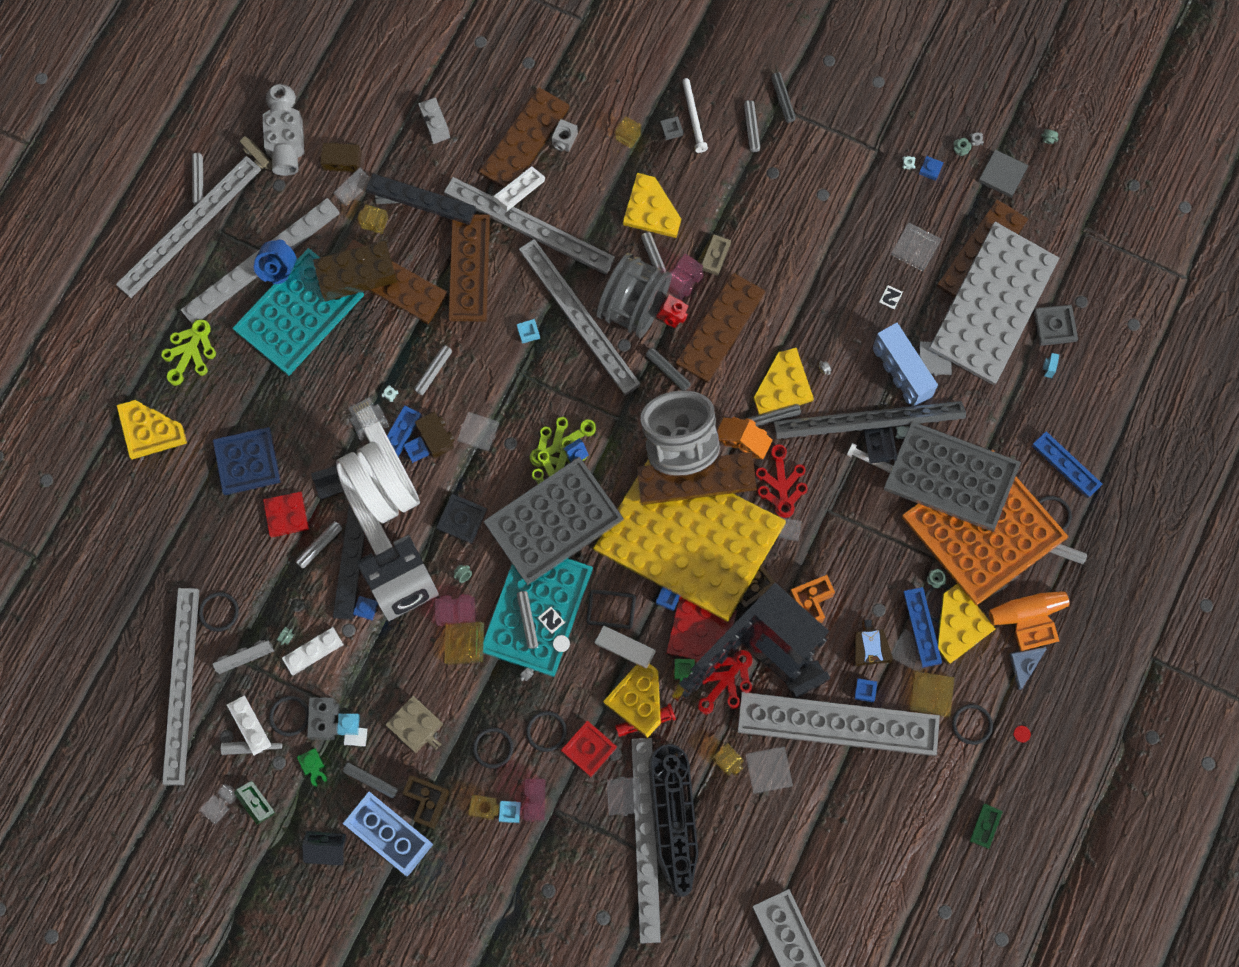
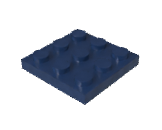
[213,427,281,495]

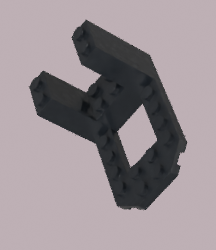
[672,583,829,701]

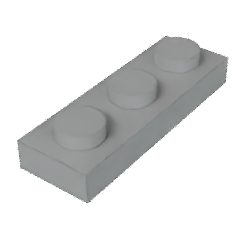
[213,640,274,674]

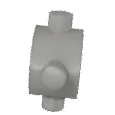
[970,132,984,146]
[819,361,831,375]
[520,668,534,681]

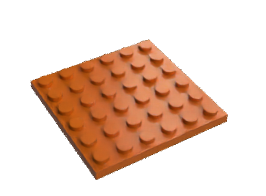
[902,450,1068,606]

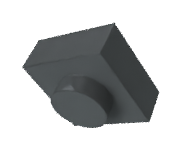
[660,116,683,140]

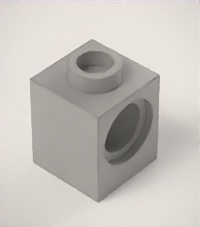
[552,119,578,152]

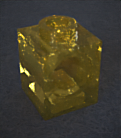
[616,116,641,149]
[358,204,388,234]
[713,743,744,777]
[468,795,500,821]

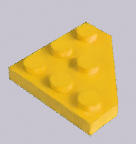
[623,173,681,238]
[753,348,814,415]
[117,400,187,459]
[937,584,995,665]
[603,663,661,738]

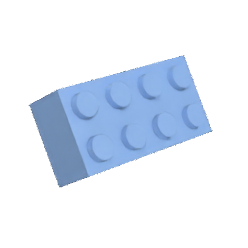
[873,323,938,406]
[343,792,433,876]

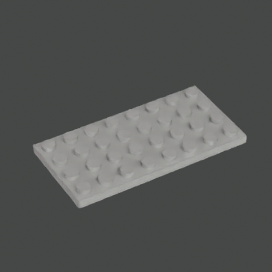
[928,222,1059,385]

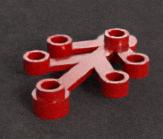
[756,445,808,518]
[698,650,753,715]

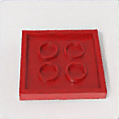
[666,597,737,668]

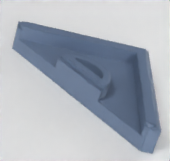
[1009,647,1047,690]

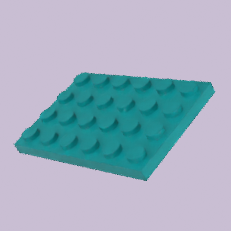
[232,248,364,376]
[480,558,593,677]

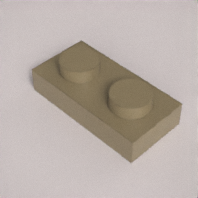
[240,136,272,170]
[701,235,731,276]

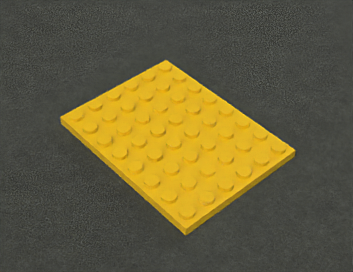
[594,460,786,621]

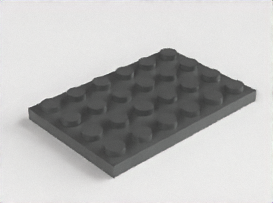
[884,422,1021,532]
[484,457,624,586]

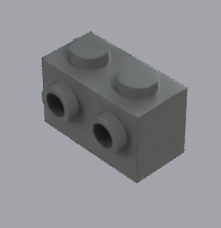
[308,698,339,740]

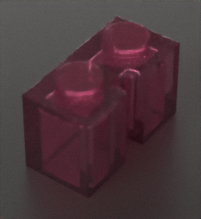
[668,254,704,300]
[435,595,477,626]
[524,779,546,822]

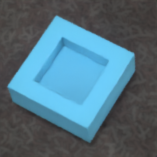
[517,319,540,344]
[1043,353,1059,378]
[338,714,359,735]
[499,801,521,823]

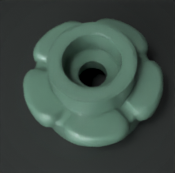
[1041,129,1058,144]
[953,138,971,156]
[454,565,472,583]
[927,569,946,588]
[277,627,294,645]

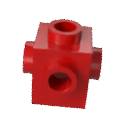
[656,294,688,328]

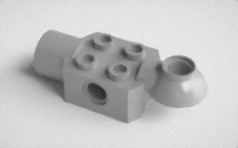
[263,84,305,176]

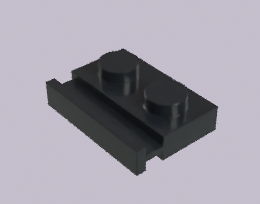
[864,427,897,464]

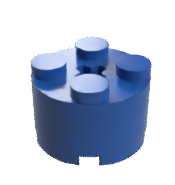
[254,239,297,284]

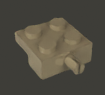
[386,696,443,753]

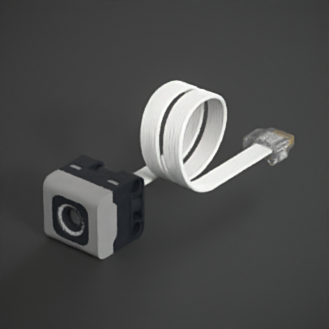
[336,397,439,621]

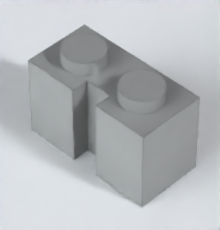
[419,97,450,144]

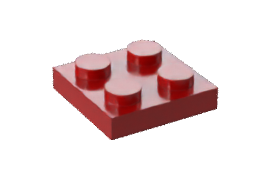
[263,492,309,538]
[561,720,617,777]

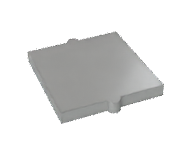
[920,342,952,376]

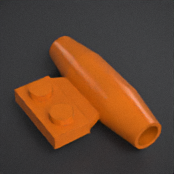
[989,591,1069,651]

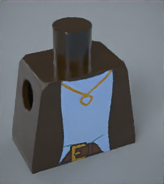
[853,619,893,667]

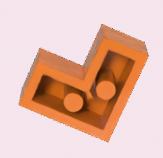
[717,417,772,459]
[789,575,835,623]

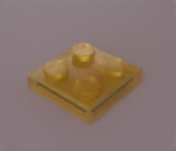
[444,622,484,665]
[910,672,955,717]

